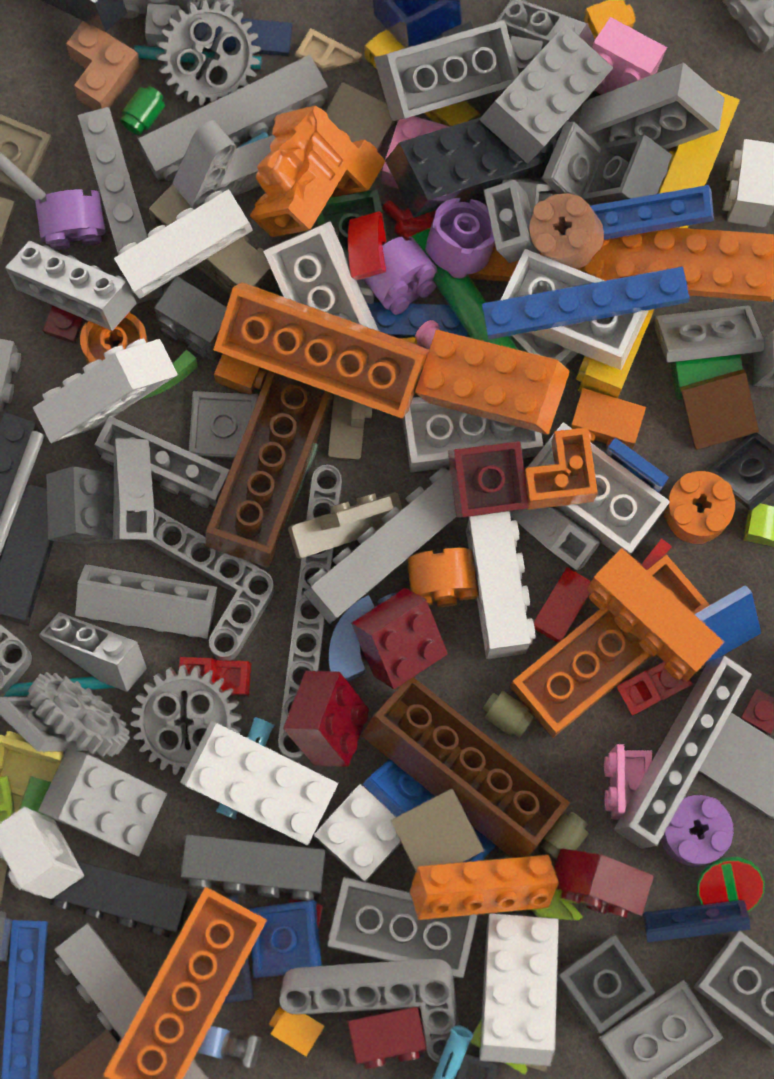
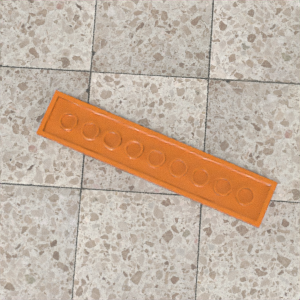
[468,228,774,302]

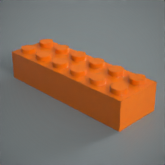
[213,282,429,419]
[510,554,710,738]
[102,887,267,1079]

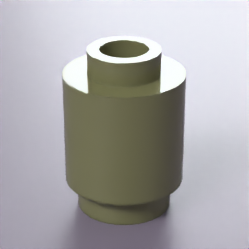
[483,691,534,738]
[540,812,589,861]

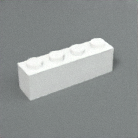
[114,189,253,299]

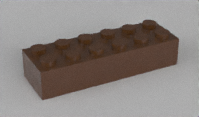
[205,371,334,568]
[361,677,570,858]

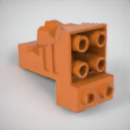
[250,105,385,237]

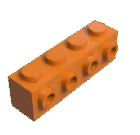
[410,855,559,920]

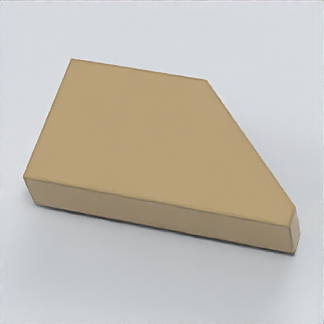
[295,28,362,72]

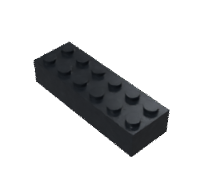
[385,117,573,218]

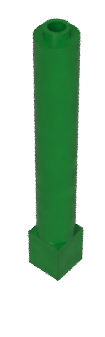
[411,227,557,418]

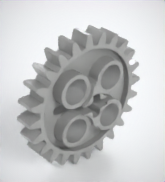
[156,0,261,106]
[131,665,242,775]
[27,672,130,757]

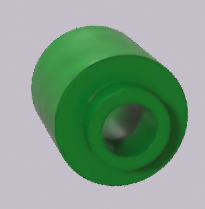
[120,86,165,136]

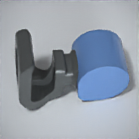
[197,1026,262,1069]

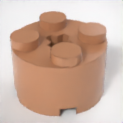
[529,193,604,269]

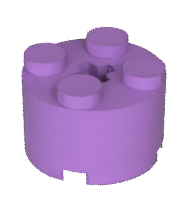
[35,189,106,250]
[425,198,495,278]
[362,236,437,315]
[661,795,733,867]

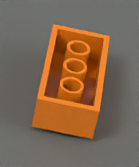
[415,330,570,435]
[587,548,724,682]

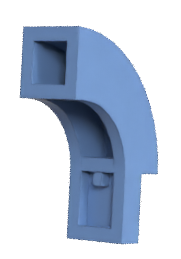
[329,593,396,681]

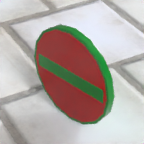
[697,857,765,912]

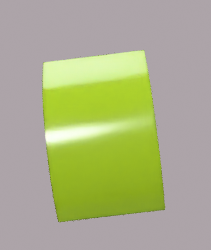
[743,503,774,547]

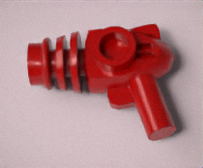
[383,200,436,241]

